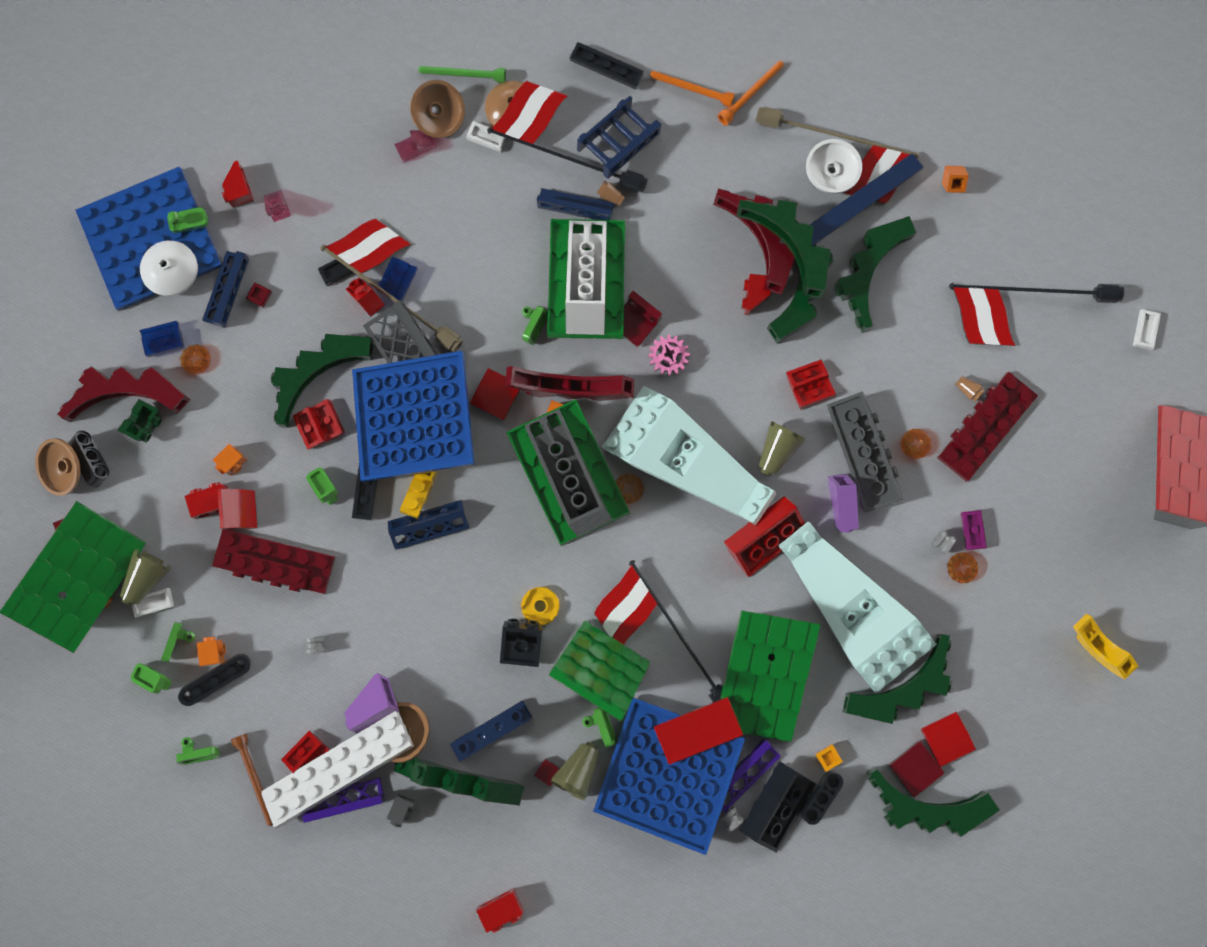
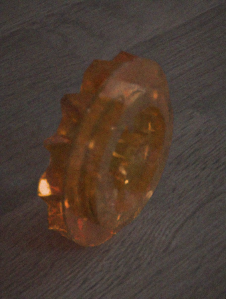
[179,344,211,374]
[901,429,932,459]
[615,473,644,504]
[947,552,978,583]

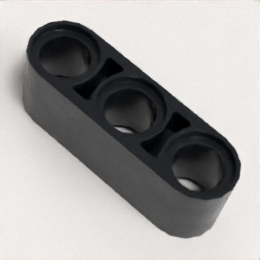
[68,430,110,487]
[801,771,843,825]

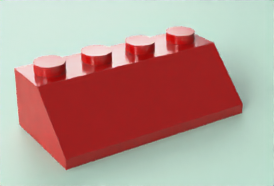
[724,496,805,577]

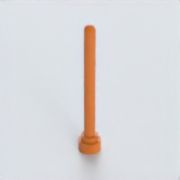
[717,61,784,126]
[650,71,735,108]

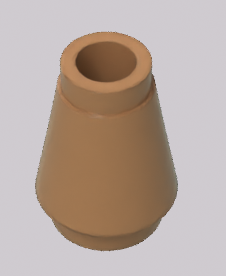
[597,181,625,206]
[955,376,985,402]

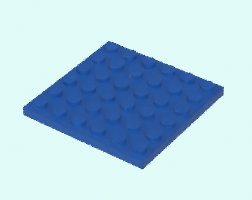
[75,166,222,311]
[352,351,475,482]
[593,698,745,855]

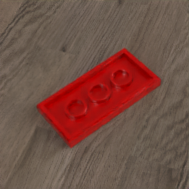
[654,697,743,765]

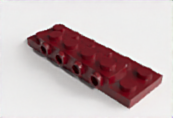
[937,371,1038,482]
[212,529,336,594]

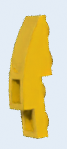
[400,470,439,519]

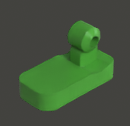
[167,207,209,233]
[522,306,548,345]
[306,468,338,505]
[161,621,196,662]
[131,663,172,694]
[582,707,617,747]
[176,737,220,765]

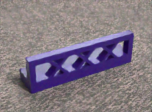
[722,739,781,812]
[302,777,385,823]

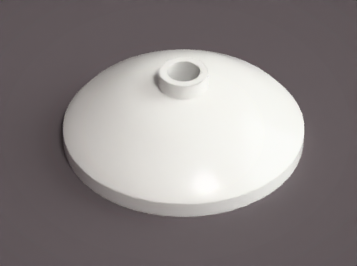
[806,139,862,194]
[140,241,198,296]

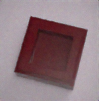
[246,282,272,308]
[534,758,560,786]

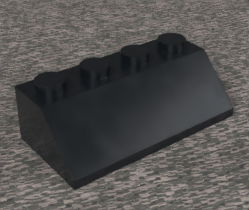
[739,761,816,853]

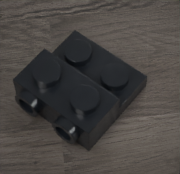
[500,618,543,667]

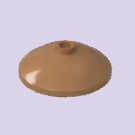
[410,80,465,138]
[485,81,523,126]
[35,438,81,496]
[391,702,430,763]

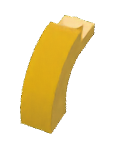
[1073,614,1139,680]

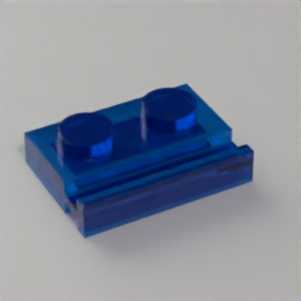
[376,256,418,301]
[139,321,185,357]

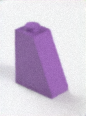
[828,474,859,533]
[344,673,399,734]

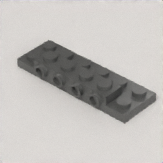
[826,391,903,513]

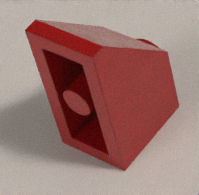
[222,160,254,208]

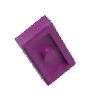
[961,510,987,551]

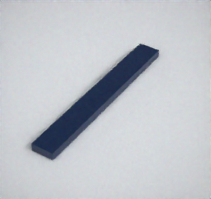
[810,153,923,246]

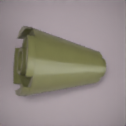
[759,421,806,476]
[120,549,171,606]
[551,742,599,801]

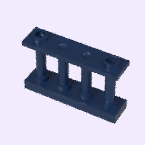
[577,96,662,179]
[450,700,533,762]

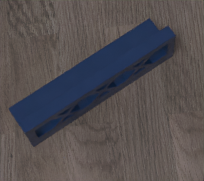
[537,188,614,220]
[202,251,249,328]
[387,500,469,550]

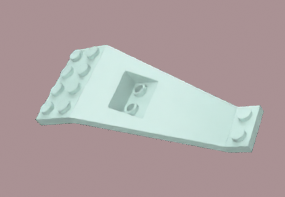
[601,386,777,525]
[778,521,937,693]

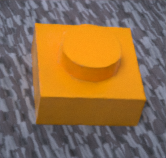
[815,744,843,772]

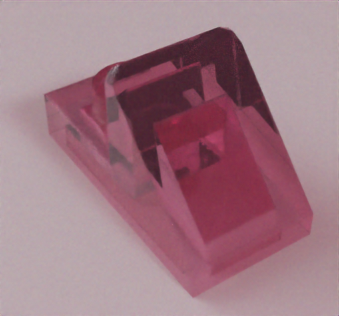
[394,130,436,163]
[264,190,291,222]

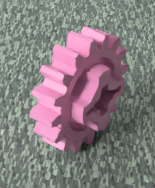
[648,334,690,376]

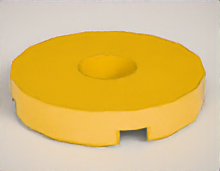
[521,587,560,625]

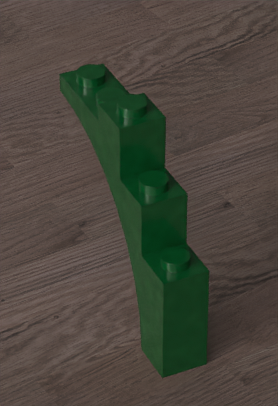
[736,200,830,299]
[835,216,916,333]
[767,219,834,344]
[271,334,374,428]
[842,634,952,724]
[394,757,525,806]
[867,767,1000,837]

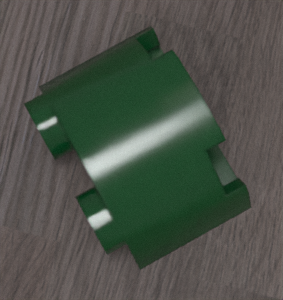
[117,399,163,443]

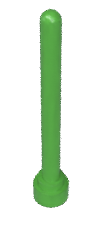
[418,66,506,83]

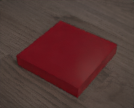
[888,741,945,798]

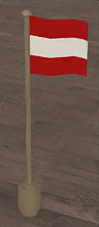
[755,106,920,205]
[320,218,463,352]

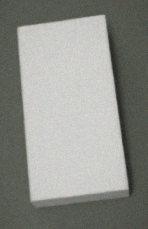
[466,121,507,152]
[1133,309,1161,350]
[132,588,175,618]

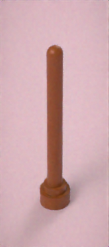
[231,733,273,826]

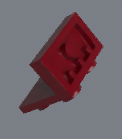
[623,290,662,347]

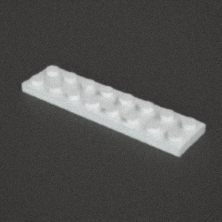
[262,711,414,828]

